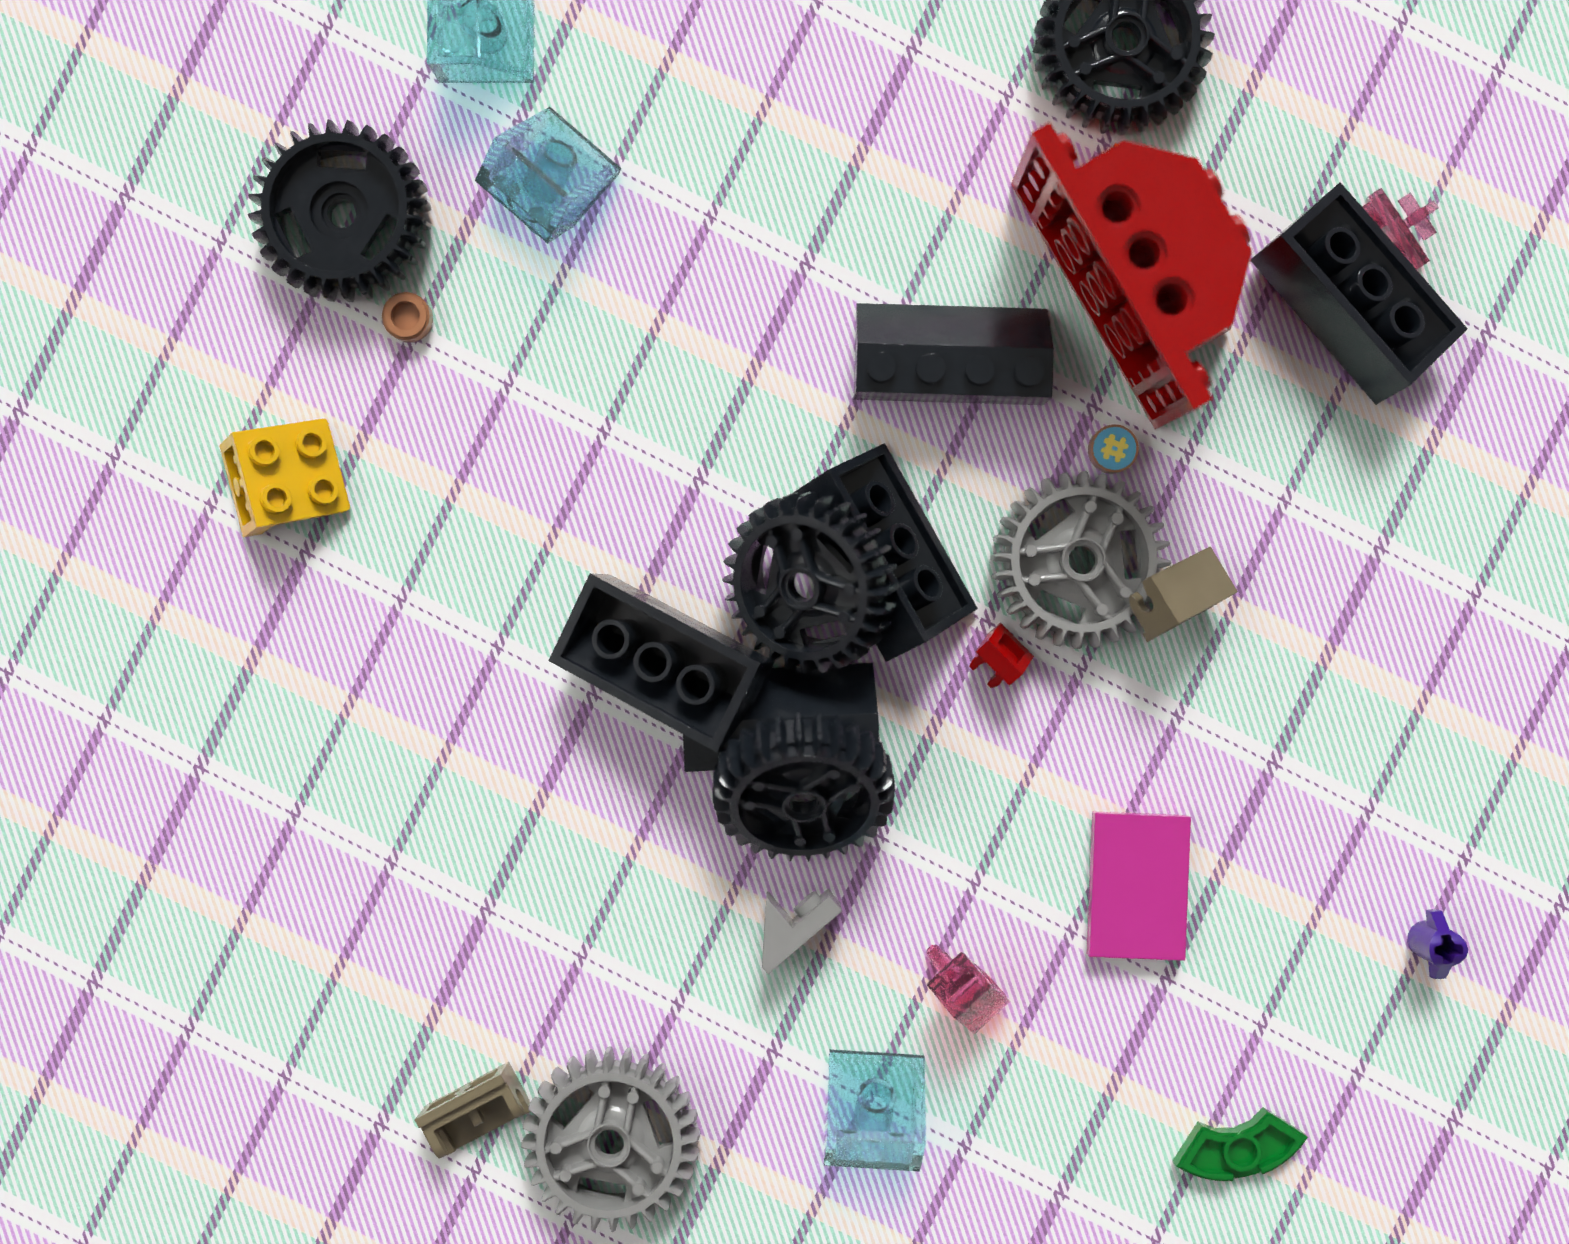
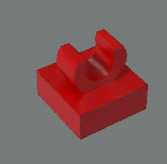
[969,622,1034,688]

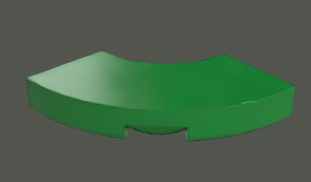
[1172,1107,1308,1181]

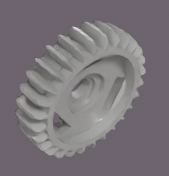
[990,471,1171,649]
[521,1046,700,1232]

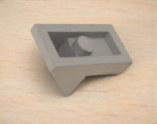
[762,889,842,974]

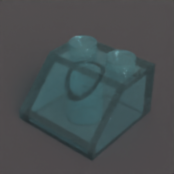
[427,0,535,83]
[475,107,622,244]
[823,1049,926,1172]

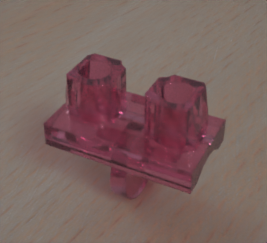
[1362,187,1439,270]

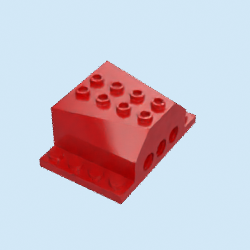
[1011,122,1252,429]

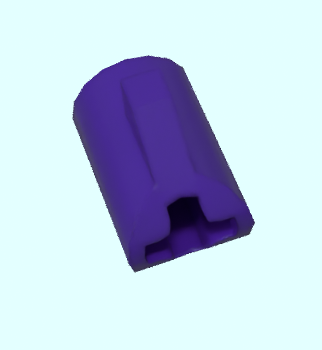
[1407,909,1469,979]

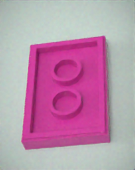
[1086,811,1191,961]

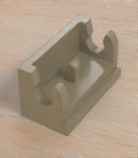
[1129,546,1238,642]
[415,1062,530,1159]

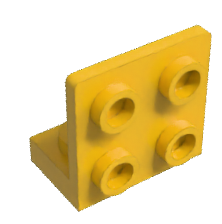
[219,418,350,538]

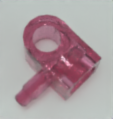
[926,944,1010,1034]

